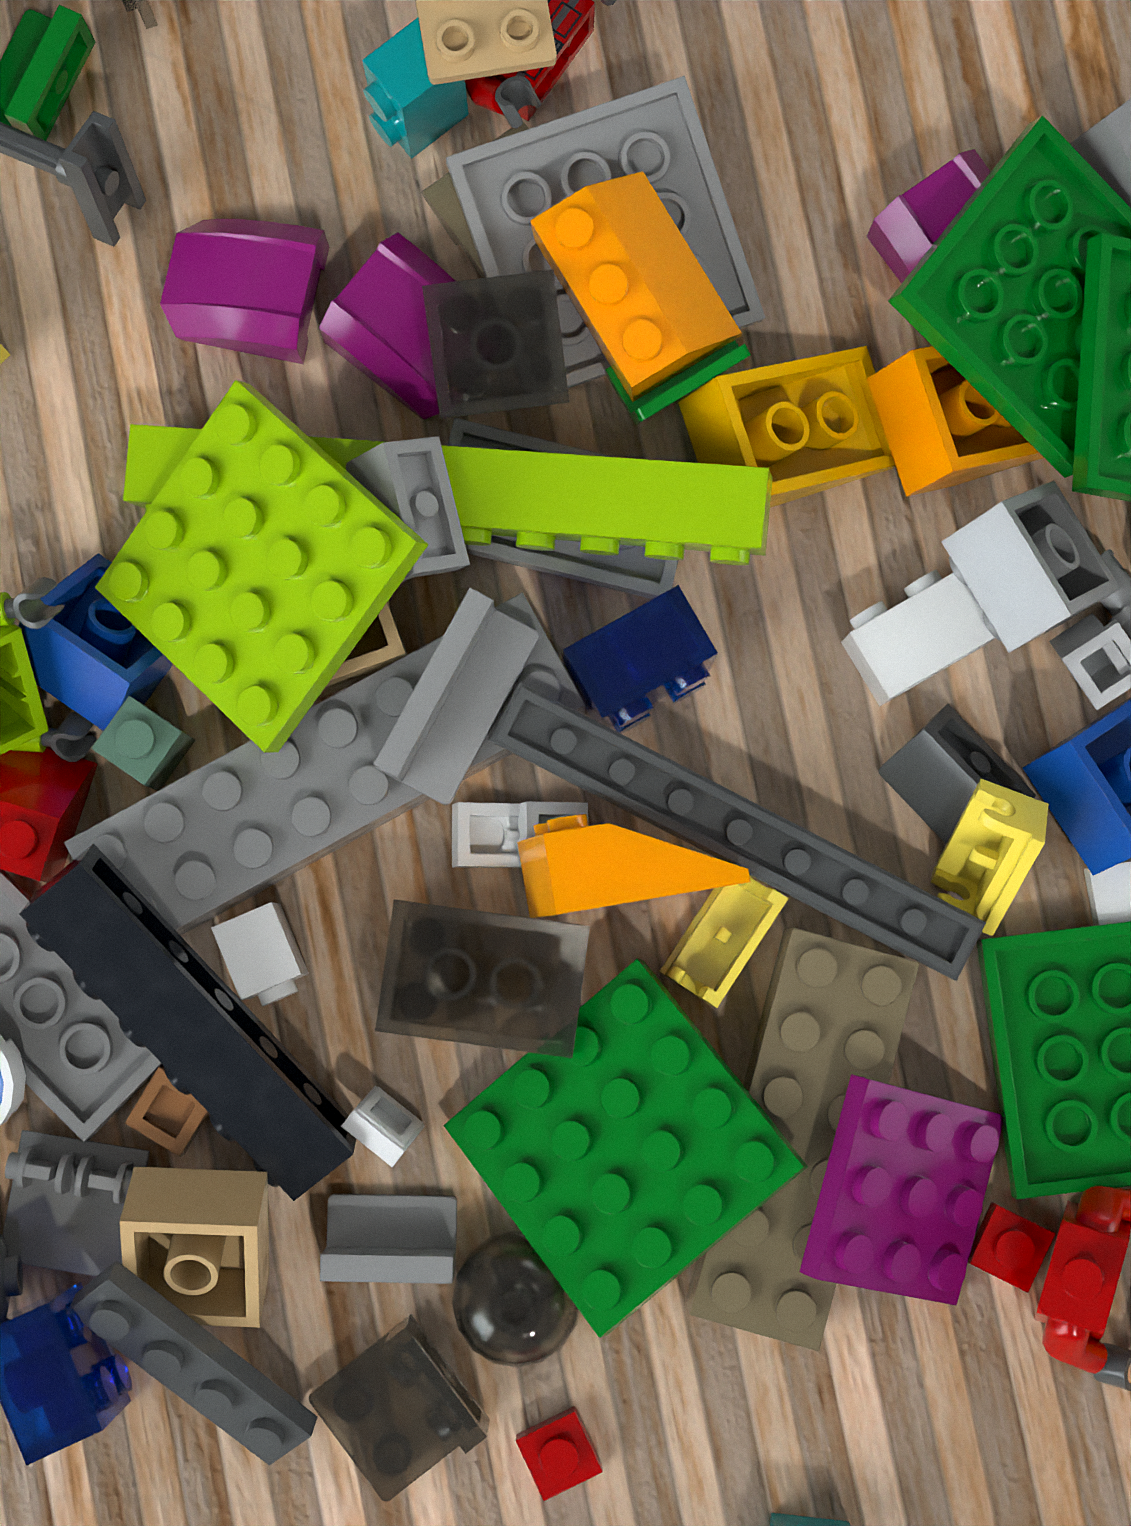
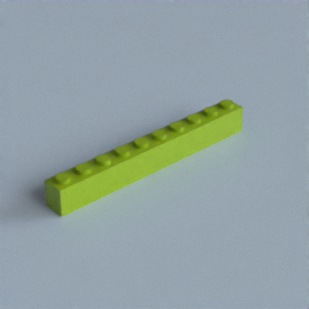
[123,424,773,565]

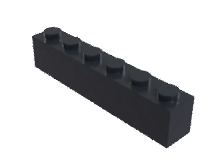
[19,843,356,1201]

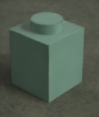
[91,696,195,791]

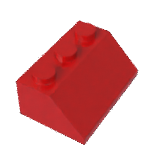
[0,748,98,882]

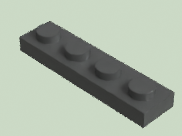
[67,1260,318,1466]

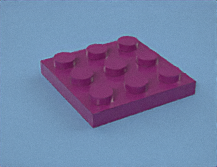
[799,1074,1003,1306]

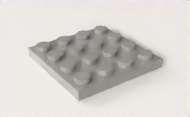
[446,76,765,402]

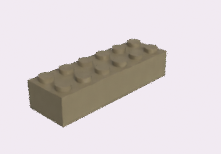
[685,927,920,1351]

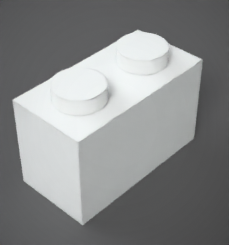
[841,570,995,707]

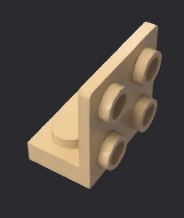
[415,0,557,85]

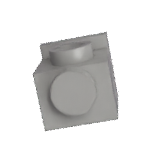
[1049,613,1131,710]

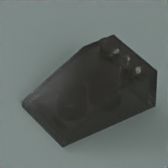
[375,899,590,1058]

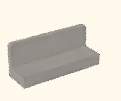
[373,588,539,805]

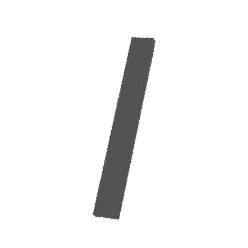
[490,682,986,981]

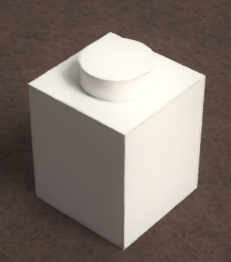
[211,902,309,1006]

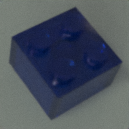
[563,585,718,734]
[0,1281,132,1466]

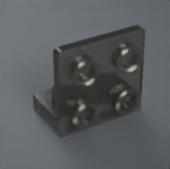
[309,1314,490,1502]

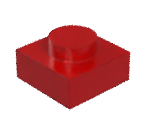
[968,1202,1055,1293]
[515,1406,603,1501]

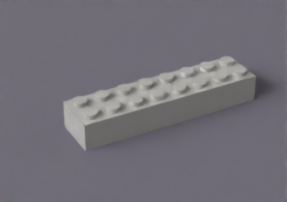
[64,592,585,936]

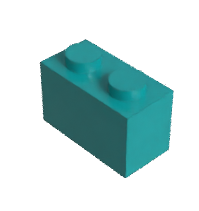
[362,17,469,159]

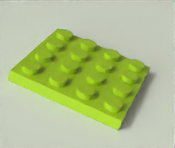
[95,380,429,753]

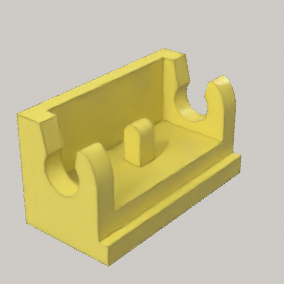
[931,779,1049,936]
[659,877,789,1008]

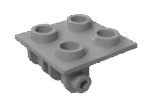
[2,1130,150,1276]

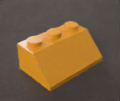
[530,171,742,402]

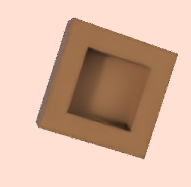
[125,1066,209,1157]

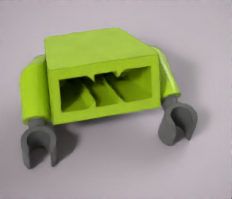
[0,577,97,762]

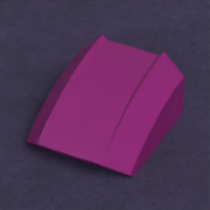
[867,149,991,284]
[160,219,330,364]
[319,232,502,420]

